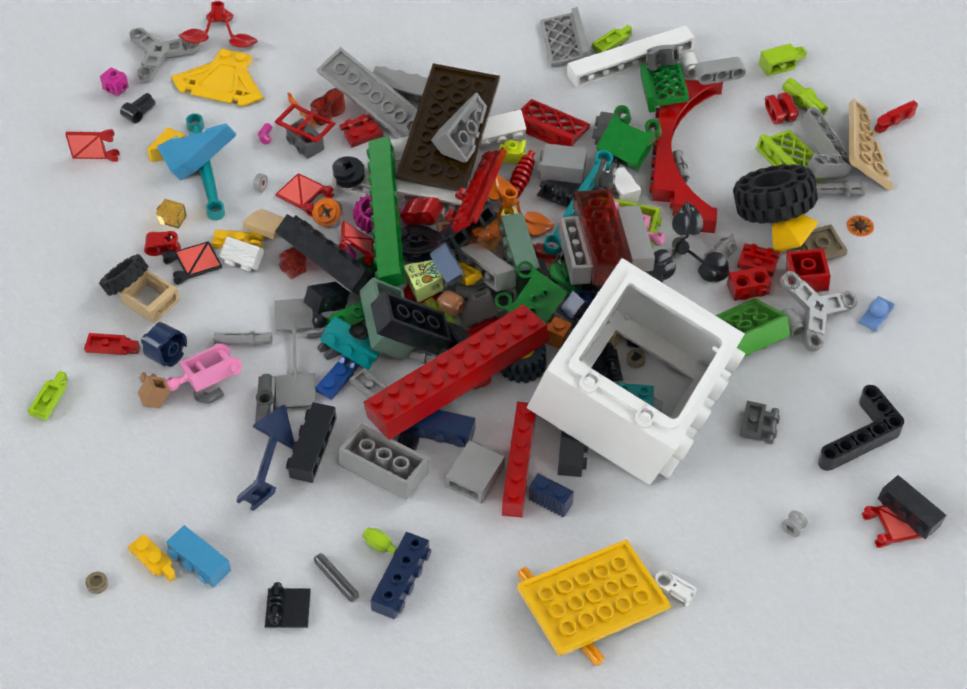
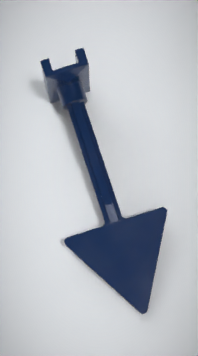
[236,404,294,511]

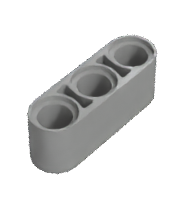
[694,57,746,85]

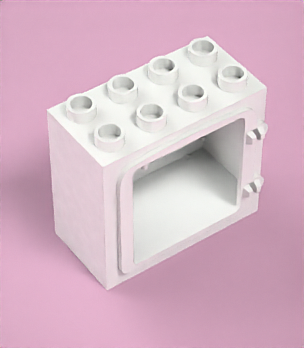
[527,258,745,486]

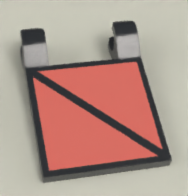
[162,241,222,285]

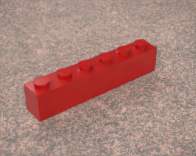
[502,401,536,518]

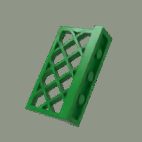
[640,63,689,113]

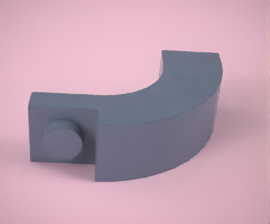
[430,242,466,286]

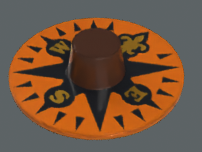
[847,216,874,236]

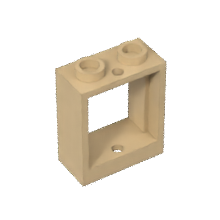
[118,270,180,323]

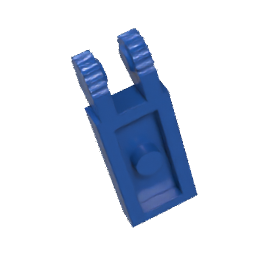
[315,355,360,400]

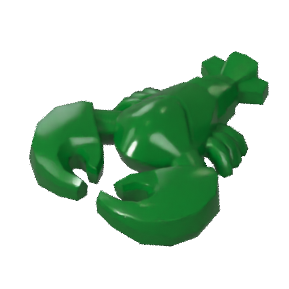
[549,259,581,294]

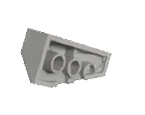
[431,93,487,163]

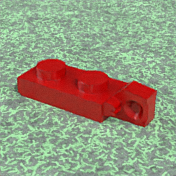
[84,333,141,355]

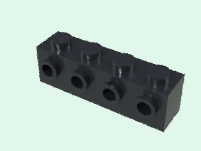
[286,402,337,483]

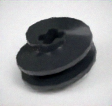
[332,156,365,188]

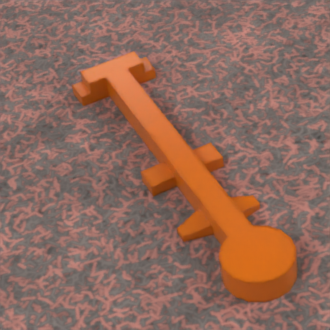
[287,92,316,127]

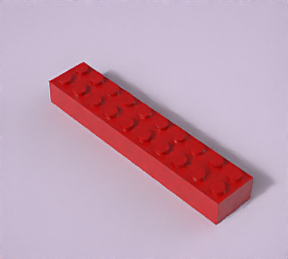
[363,304,549,440]

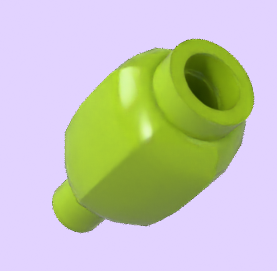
[362,527,397,555]

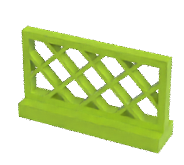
[756,130,825,182]

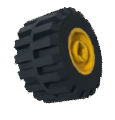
[500,344,546,383]

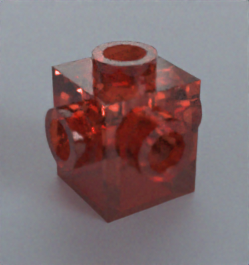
[279,247,307,280]

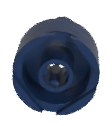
[141,322,187,367]

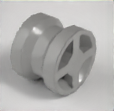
[781,510,808,537]

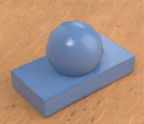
[859,296,895,332]

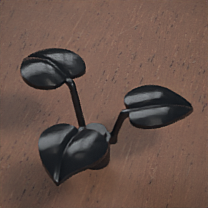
[654,202,729,282]

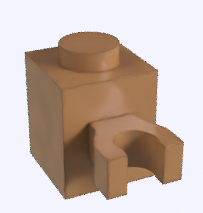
[138,372,170,408]

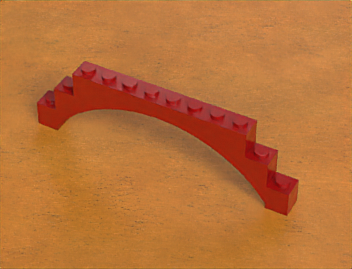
[649,79,723,233]

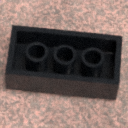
[370,290,452,355]

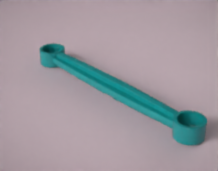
[186,113,225,220]
[543,150,613,256]

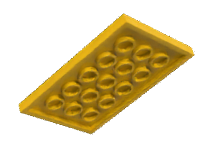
[517,539,671,657]

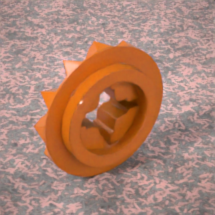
[312,198,341,227]

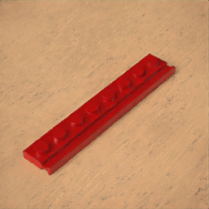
[451,146,507,232]

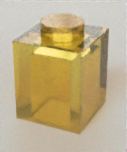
[156,199,187,229]

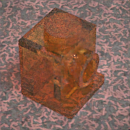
[476,226,503,252]

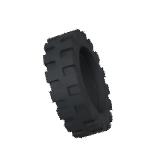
[99,254,149,296]

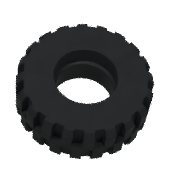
[733,164,818,224]

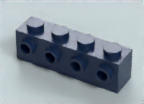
[370,532,432,620]

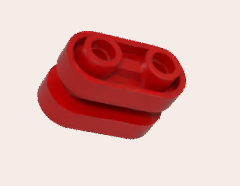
[765,92,799,125]

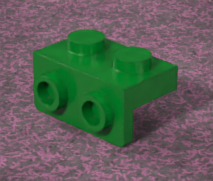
[327,301,365,327]

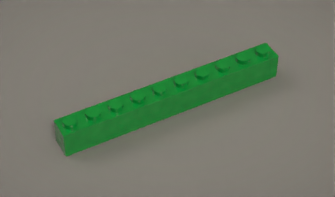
[366,136,405,286]

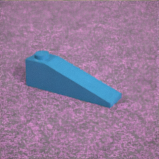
[157,123,237,180]

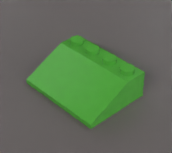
[715,298,790,357]

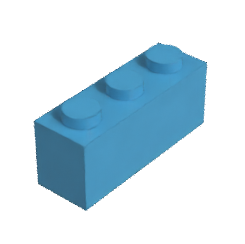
[166,525,231,588]

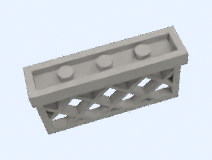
[540,7,590,68]

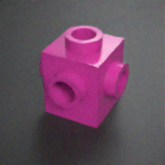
[100,67,129,97]

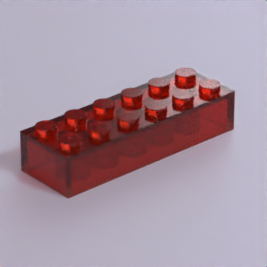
[573,189,632,285]

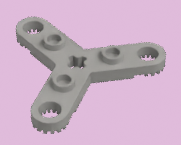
[129,27,200,81]
[780,271,858,352]

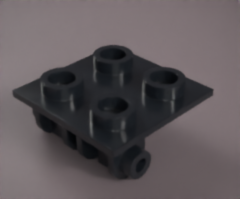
[537,180,581,208]
[591,343,623,382]
[265,582,311,628]

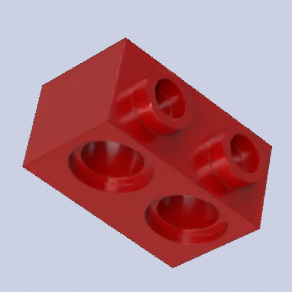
[727,266,772,301]

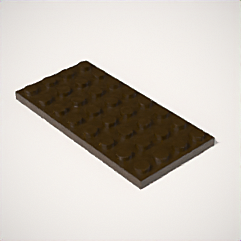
[396,63,500,191]

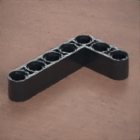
[818,385,904,471]

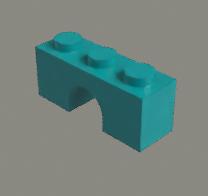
[320,316,381,370]

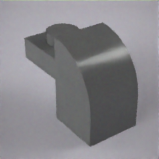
[646,44,680,71]

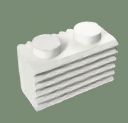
[219,236,265,272]

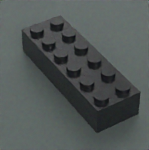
[275,214,376,296]

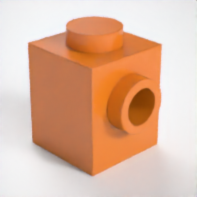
[546,316,572,349]

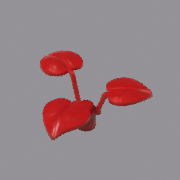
[178,1,258,48]

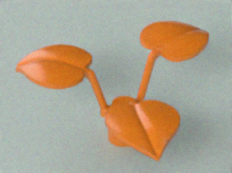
[472,174,554,240]

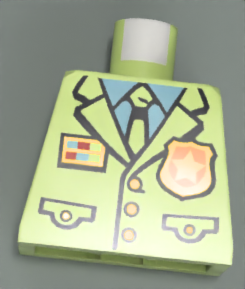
[404,260,444,302]

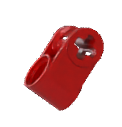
[144,231,181,256]

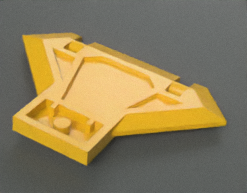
[171,48,264,106]

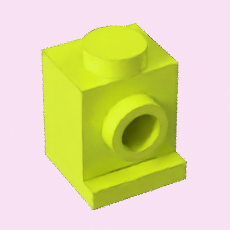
[499,140,526,164]

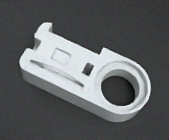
[655,570,697,607]

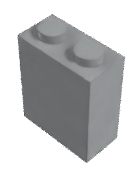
[537,143,587,183]
[445,440,505,504]

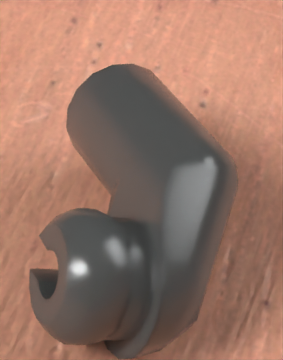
[193,387,224,404]

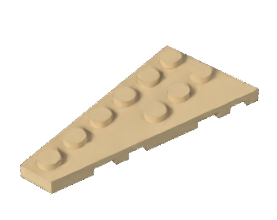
[849,99,894,191]

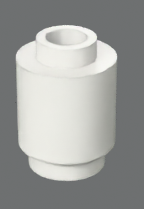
[680,52,698,77]

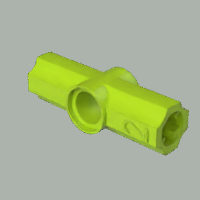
[782,77,828,116]

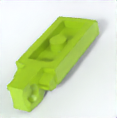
[591,25,632,53]
[28,371,68,421]

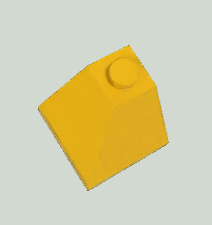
[772,214,818,252]

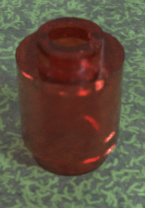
[533,243,557,263]

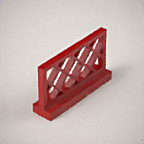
[514,99,591,147]

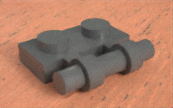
[740,400,780,444]

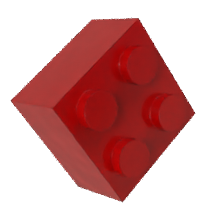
[785,249,831,292]

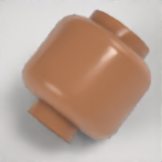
[437,291,466,318]

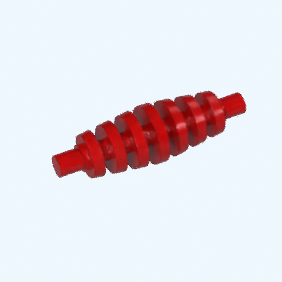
[510,150,535,198]

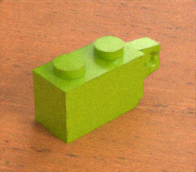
[759,43,807,77]

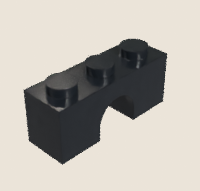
[438,202,497,251]

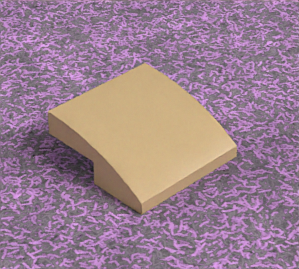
[243,209,284,240]

